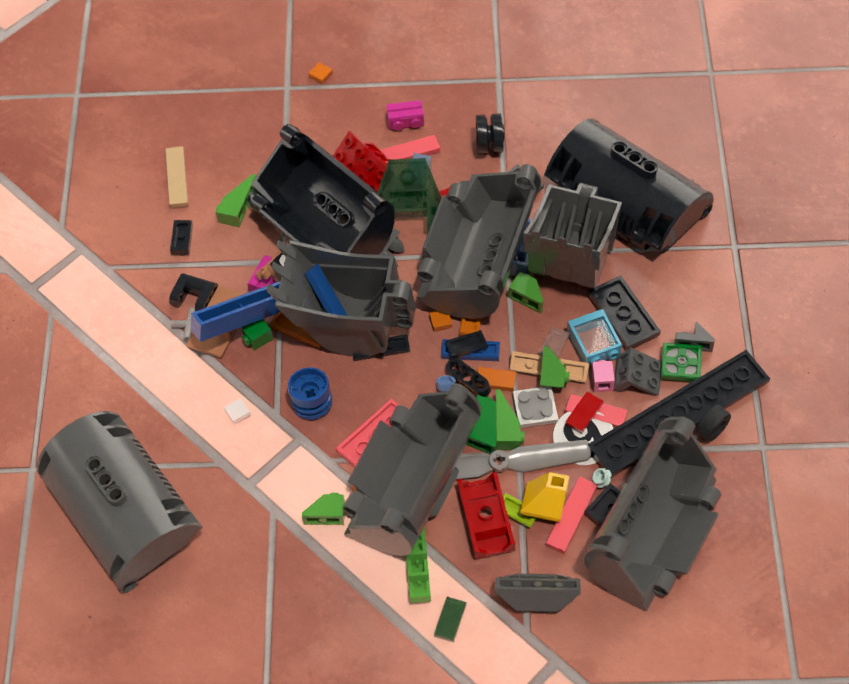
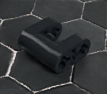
[169,273,218,311]

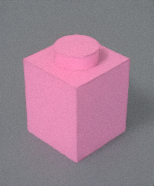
[592,360,615,392]

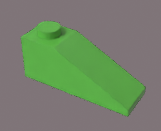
[216,174,256,227]
[496,389,525,451]

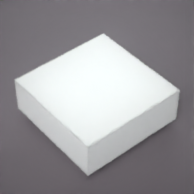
[224,398,251,424]

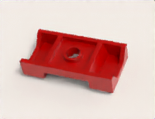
[457,472,515,559]

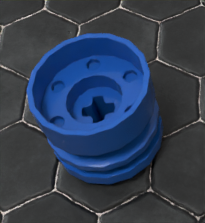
[288,367,333,420]

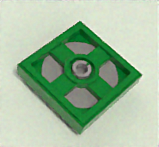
[661,343,702,382]

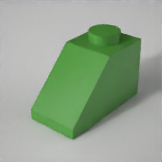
[508,271,543,314]
[540,346,570,388]
[302,492,345,525]

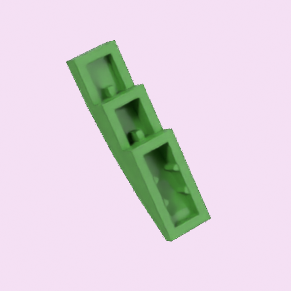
[406,527,431,603]

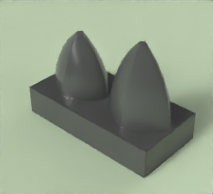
[379,228,405,267]

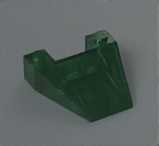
[378,158,442,232]

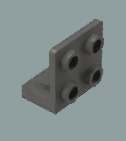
[614,348,662,396]

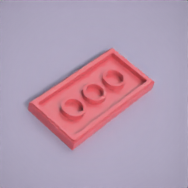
[336,398,399,468]

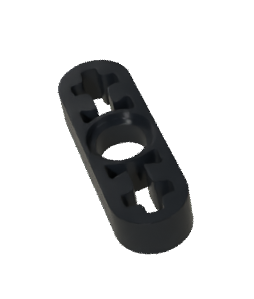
[446,358,491,397]

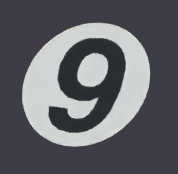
[553,412,613,465]

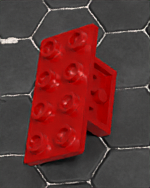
[333,131,395,195]

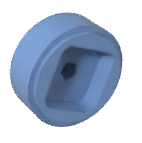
[436,375,456,391]

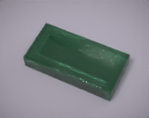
[434,596,467,643]

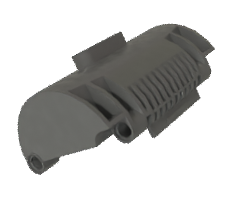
[417,164,541,319]
[343,383,482,556]
[37,411,203,593]
[584,417,722,611]

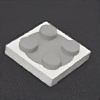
[513,386,558,428]

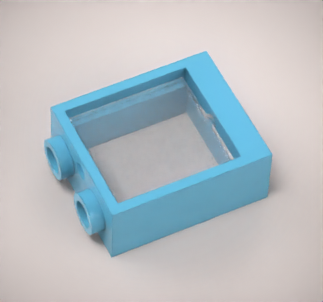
[567,309,622,366]

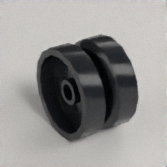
[476,113,504,154]

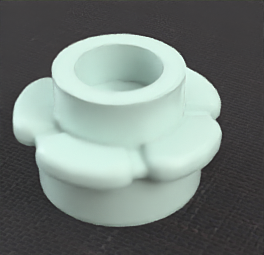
[592,468,612,488]

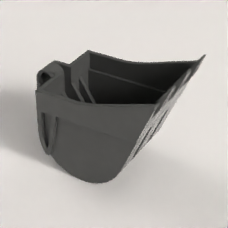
[523,183,622,289]
[266,240,416,356]

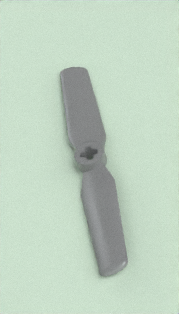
[455,440,591,479]

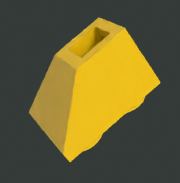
[520,472,569,522]

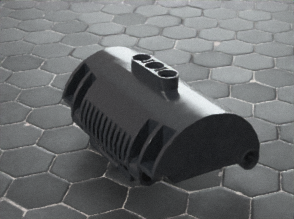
[544,118,714,252]
[246,124,395,255]

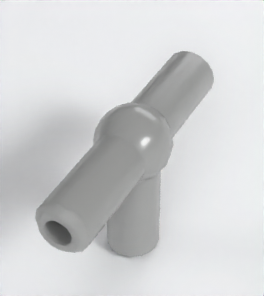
[171,307,196,341]

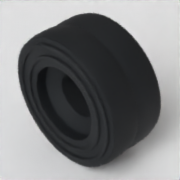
[696,405,731,442]

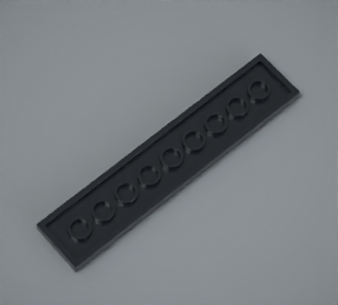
[588,349,770,478]

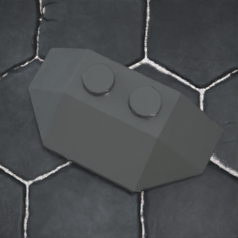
[495,573,581,613]

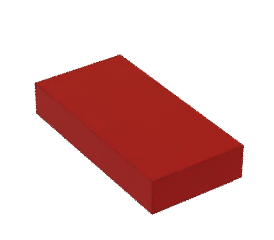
[565,391,604,434]

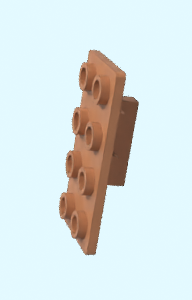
[187,286,243,358]

